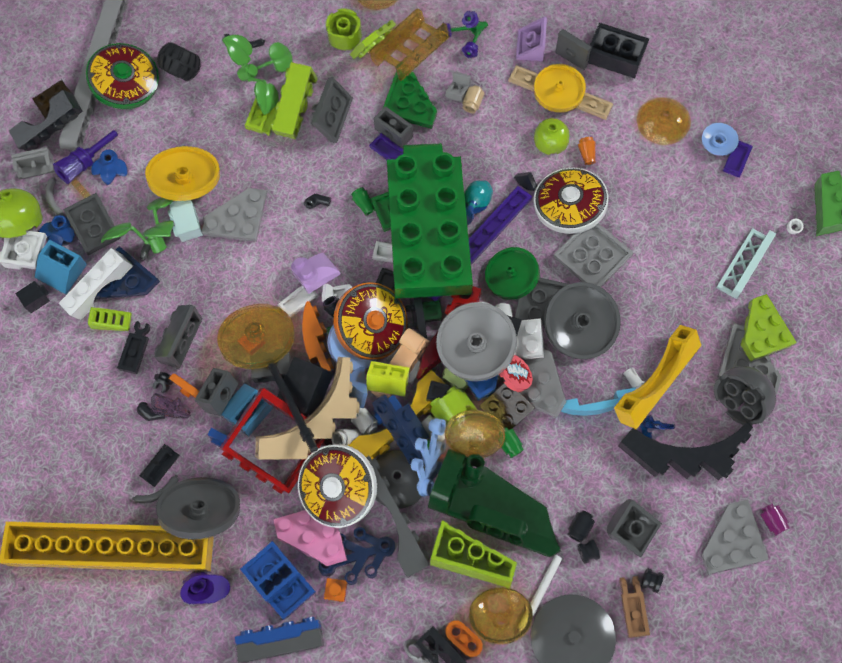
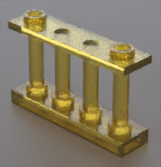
[369,8,450,81]

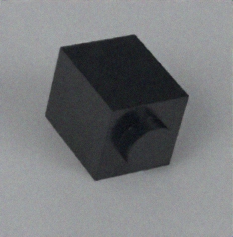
[15,281,50,313]

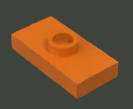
[169,373,199,398]

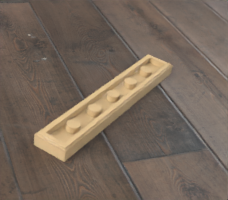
[509,65,613,120]

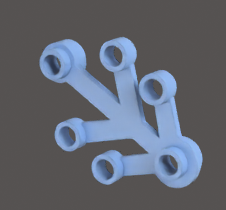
[411,418,446,497]

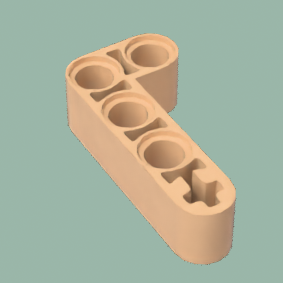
[371,328,430,398]

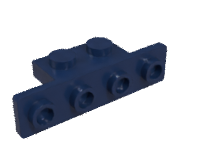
[372,395,430,466]

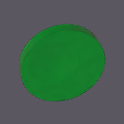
[485,247,540,300]

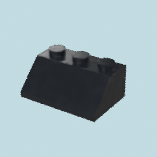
[588,22,649,79]

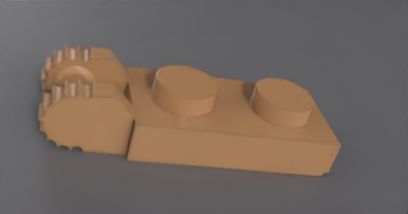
[619,576,650,638]

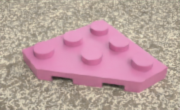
[273,510,347,566]

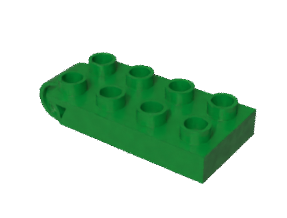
[387,143,473,298]

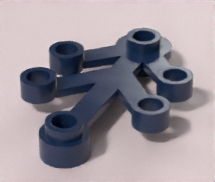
[318,527,396,585]

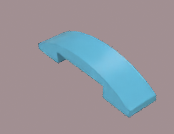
[561,388,636,416]

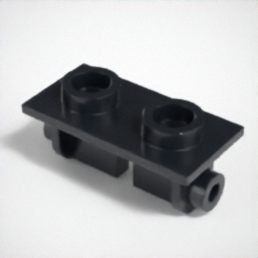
[139,444,180,487]

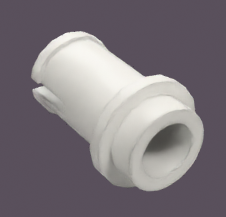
[623,367,645,389]

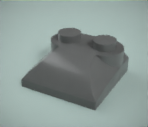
[607,499,662,557]

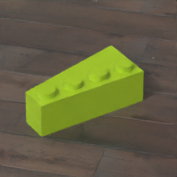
[271,62,318,139]
[430,520,517,589]

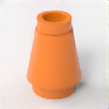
[578,137,596,165]

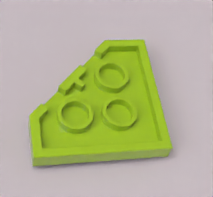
[350,20,396,59]
[741,294,797,362]

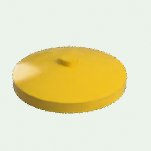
[145,146,220,201]

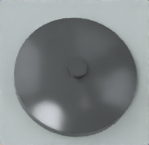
[544,282,621,359]
[156,477,240,539]
[531,594,616,663]

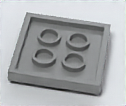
[553,223,634,287]

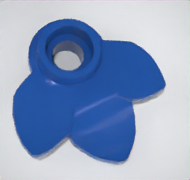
[91,149,128,185]
[39,215,75,246]

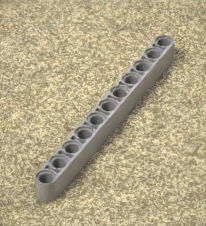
[59,0,128,151]

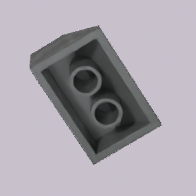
[154,305,203,370]

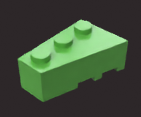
[815,170,842,236]

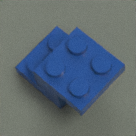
[240,541,316,620]

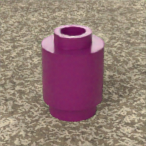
[760,503,790,536]

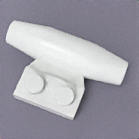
[495,303,544,381]

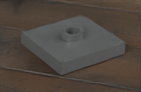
[555,29,591,70]

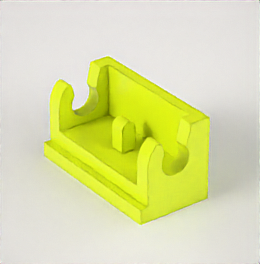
[366,361,410,397]

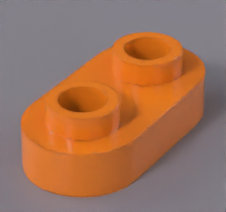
[445,620,483,657]

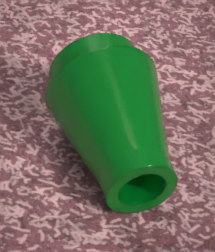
[351,187,375,216]

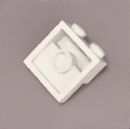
[0,230,47,270]

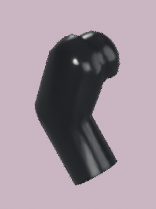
[304,194,332,209]
[137,402,165,421]

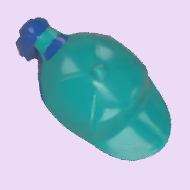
[464,180,493,225]

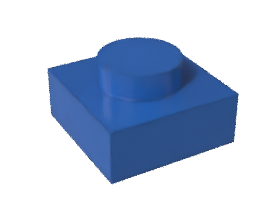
[207,428,227,447]

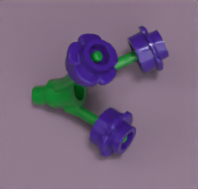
[439,11,488,58]

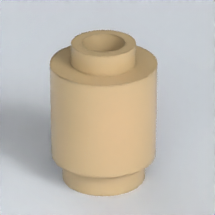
[462,85,484,113]

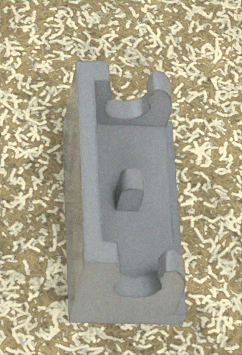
[11,147,55,180]

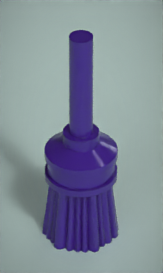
[53,130,118,184]

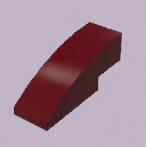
[416,331,442,380]

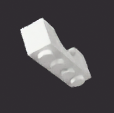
[59,248,133,320]

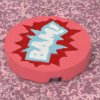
[499,355,533,392]

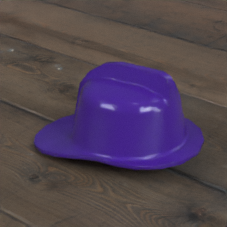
[180,571,230,604]

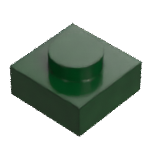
[422,301,442,323]

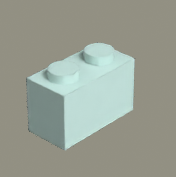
[168,200,203,242]

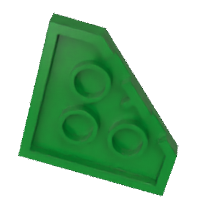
[382,68,437,129]

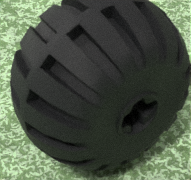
[157,42,201,81]

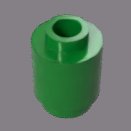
[496,428,524,458]

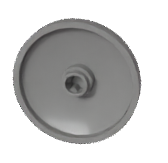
[437,302,517,381]

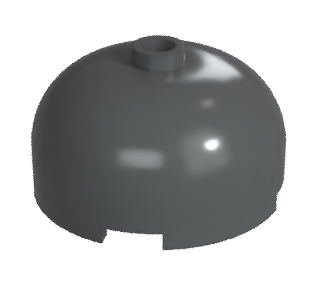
[714,366,776,426]

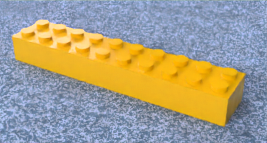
[0,521,214,572]

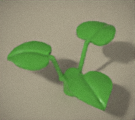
[222,35,293,115]
[101,197,174,253]

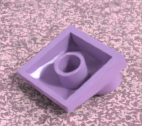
[291,253,340,294]

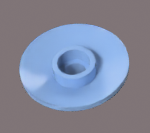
[702,123,739,156]

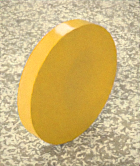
[534,64,586,112]

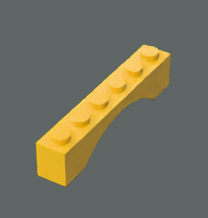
[614,325,702,429]
[348,370,445,459]

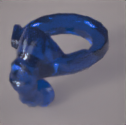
[640,415,675,439]

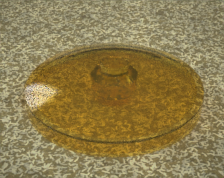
[217,304,295,369]

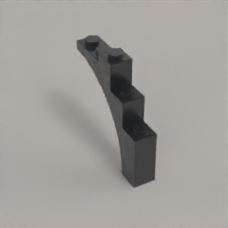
[618,422,753,480]

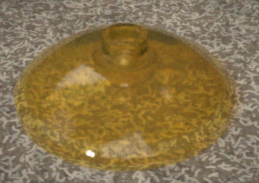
[637,97,691,145]
[445,410,505,457]
[469,587,533,644]

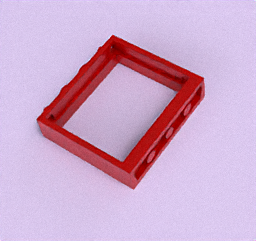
[219,388,325,494]

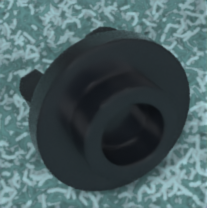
[153,372,173,393]

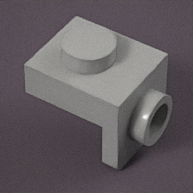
[445,72,471,102]

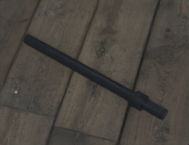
[268,363,318,453]

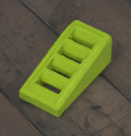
[88,307,132,331]

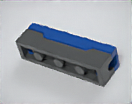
[235,617,324,663]

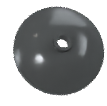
[375,449,425,509]

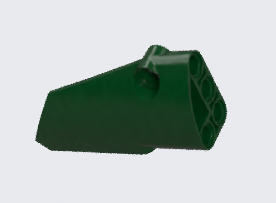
[427,449,561,558]

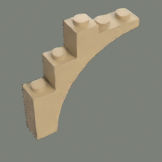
[255,357,360,460]

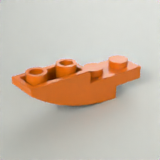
[302,301,334,371]

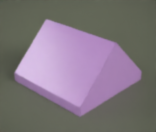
[516,16,547,61]

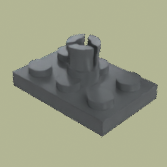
[311,77,353,143]

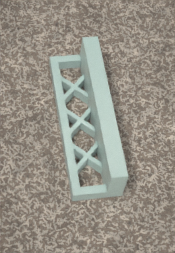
[716,228,776,299]

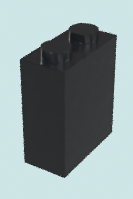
[277,356,334,417]

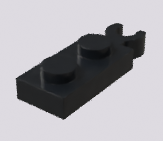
[117,321,150,374]

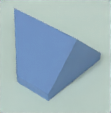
[349,367,368,408]

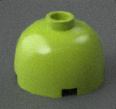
[534,118,570,155]

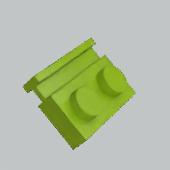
[245,97,277,136]

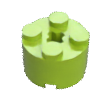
[326,8,362,50]
[430,386,477,432]

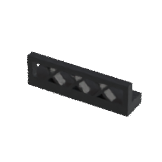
[414,626,467,663]

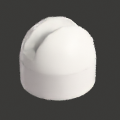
[786,219,803,234]

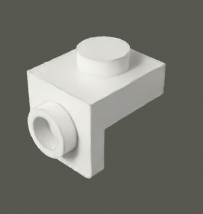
[322,284,352,302]

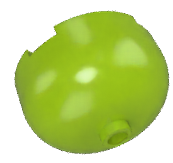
[0,188,43,238]

